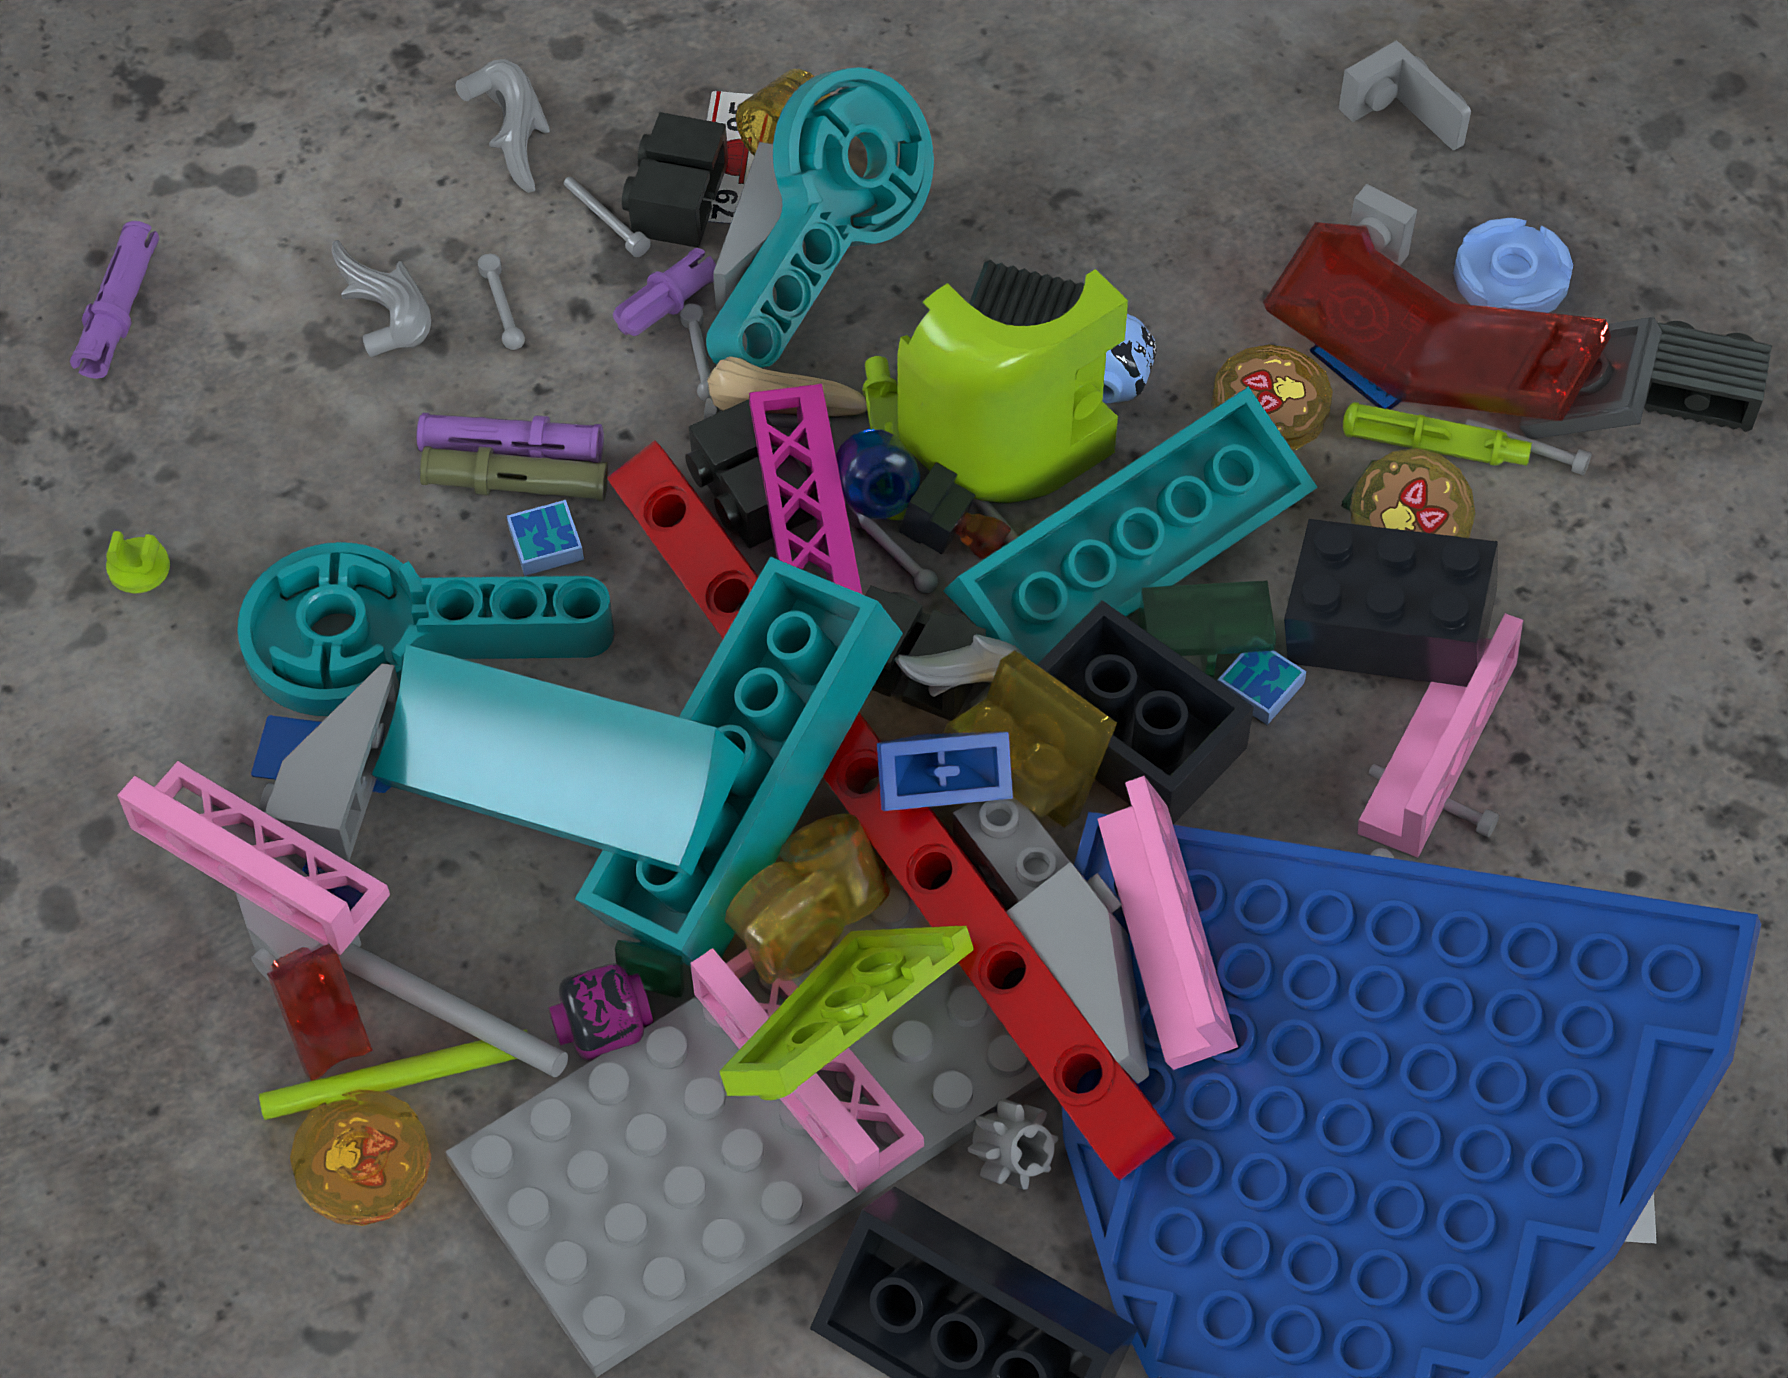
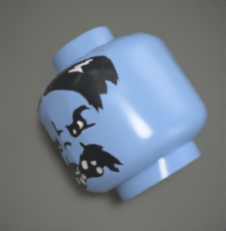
[1102,314,1157,403]

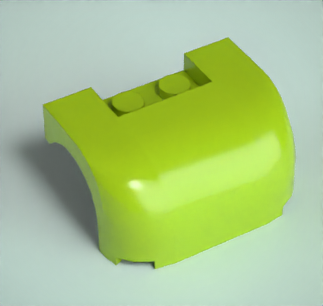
[897,269,1128,503]

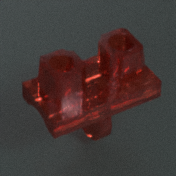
[267,943,373,1081]

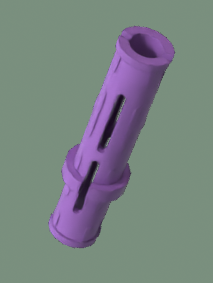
[70,221,159,379]
[417,412,604,463]

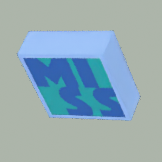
[507,500,584,576]
[1217,638,1306,725]

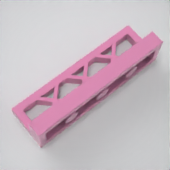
[1358,613,1523,858]
[117,761,390,955]
[1097,776,1238,1070]
[690,941,924,1193]

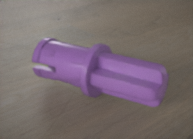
[613,248,716,336]

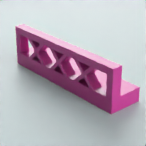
[749,384,863,595]

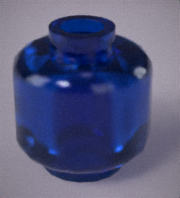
[836,429,920,519]

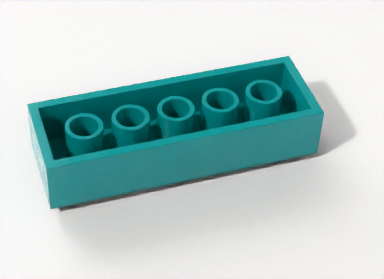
[575,557,903,966]

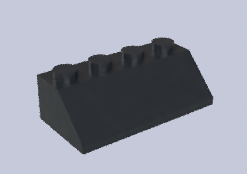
[810,1187,1138,1378]

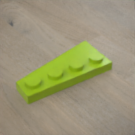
[719,926,974,1100]

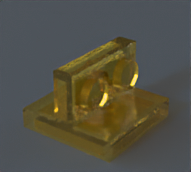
[944,650,1117,828]

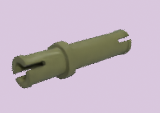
[420,446,608,501]

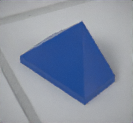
[877,732,1013,811]

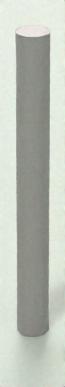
[338,943,568,1077]

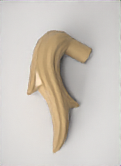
[707,356,867,417]

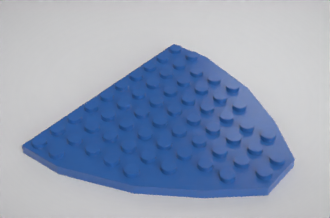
[1062,812,1761,1378]

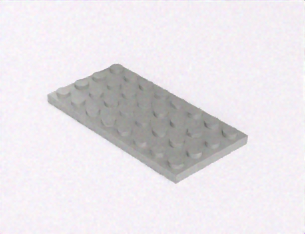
[446,874,1046,1378]

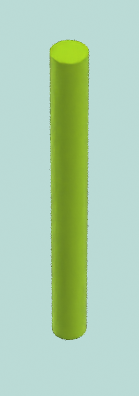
[259,1029,528,1120]

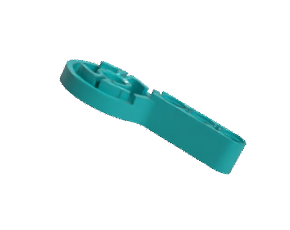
[706,67,934,368]
[237,542,615,717]

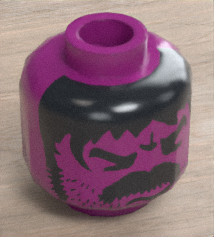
[548,963,653,1061]

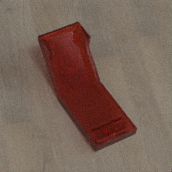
[1263,222,1611,421]

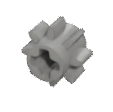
[968,1099,1058,1190]

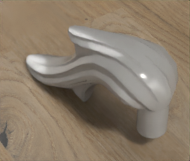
[455,59,550,193]
[332,240,432,357]
[895,634,1033,721]

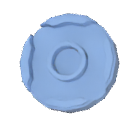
[1453,218,1573,321]

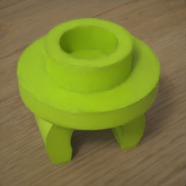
[106,531,170,593]

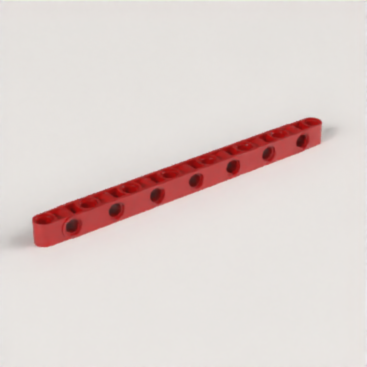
[607,440,1175,1181]

